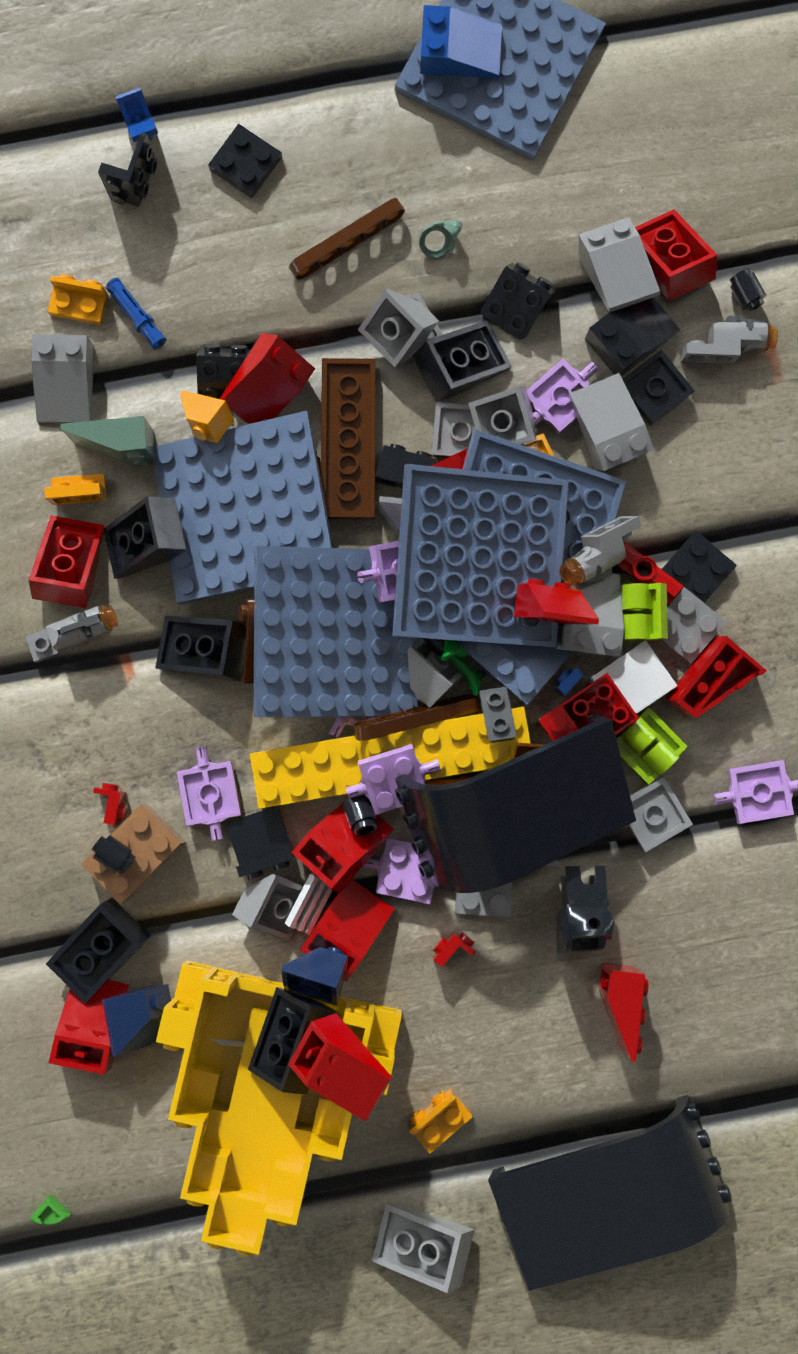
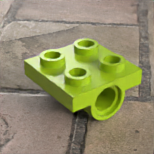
[621,583,668,643]
[616,707,688,785]

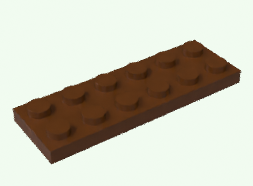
[321,358,376,519]

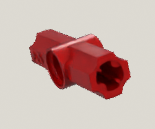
[615,541,683,605]

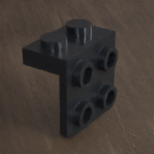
[98,133,157,207]
[481,262,557,340]
[196,344,251,399]
[227,807,295,880]

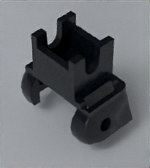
[557,866,615,962]

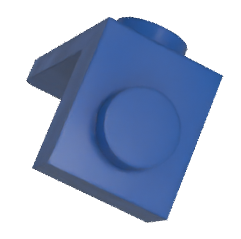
[115,87,158,142]

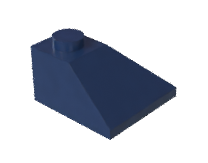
[281,947,348,1006]
[102,984,171,1057]

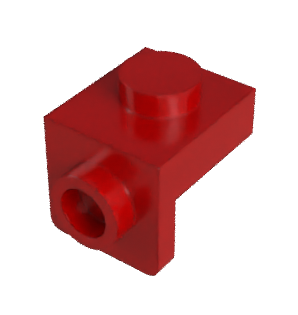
[93,783,128,825]
[432,931,476,967]

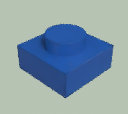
[554,667,584,697]

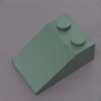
[60,416,155,468]

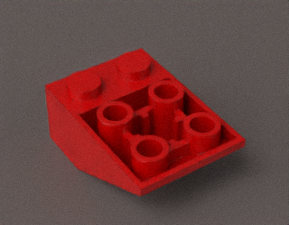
[538,673,639,741]
[291,800,394,893]
[300,879,395,982]
[599,963,649,1062]
[48,980,130,1075]
[288,1013,393,1121]

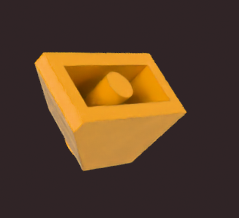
[180,390,234,443]

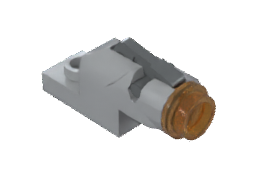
[681,315,778,364]
[559,516,642,585]
[25,605,119,663]

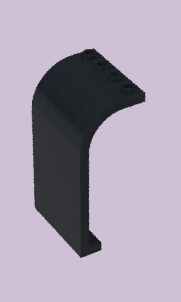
[395,713,636,893]
[488,1095,732,1291]

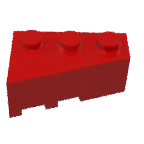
[664,636,767,718]

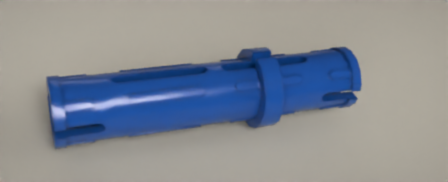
[105,277,167,350]

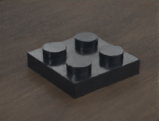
[208,123,282,198]
[622,349,695,425]
[662,530,737,603]

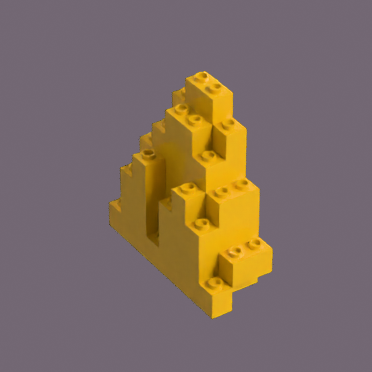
[156,960,402,1256]

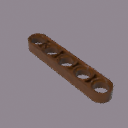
[289,198,405,280]
[353,694,480,741]

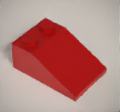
[635,209,717,301]
[220,333,315,424]
[28,515,104,608]
[514,579,599,625]

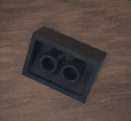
[248,987,336,1095]

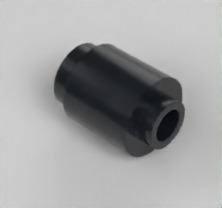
[729,268,767,311]
[342,794,377,837]
[92,835,136,875]

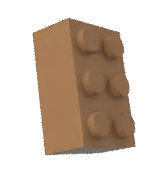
[81,804,185,904]

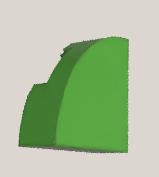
[29,1194,71,1225]

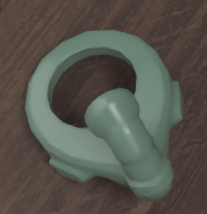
[419,220,462,258]

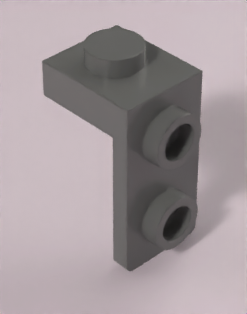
[479,687,516,743]

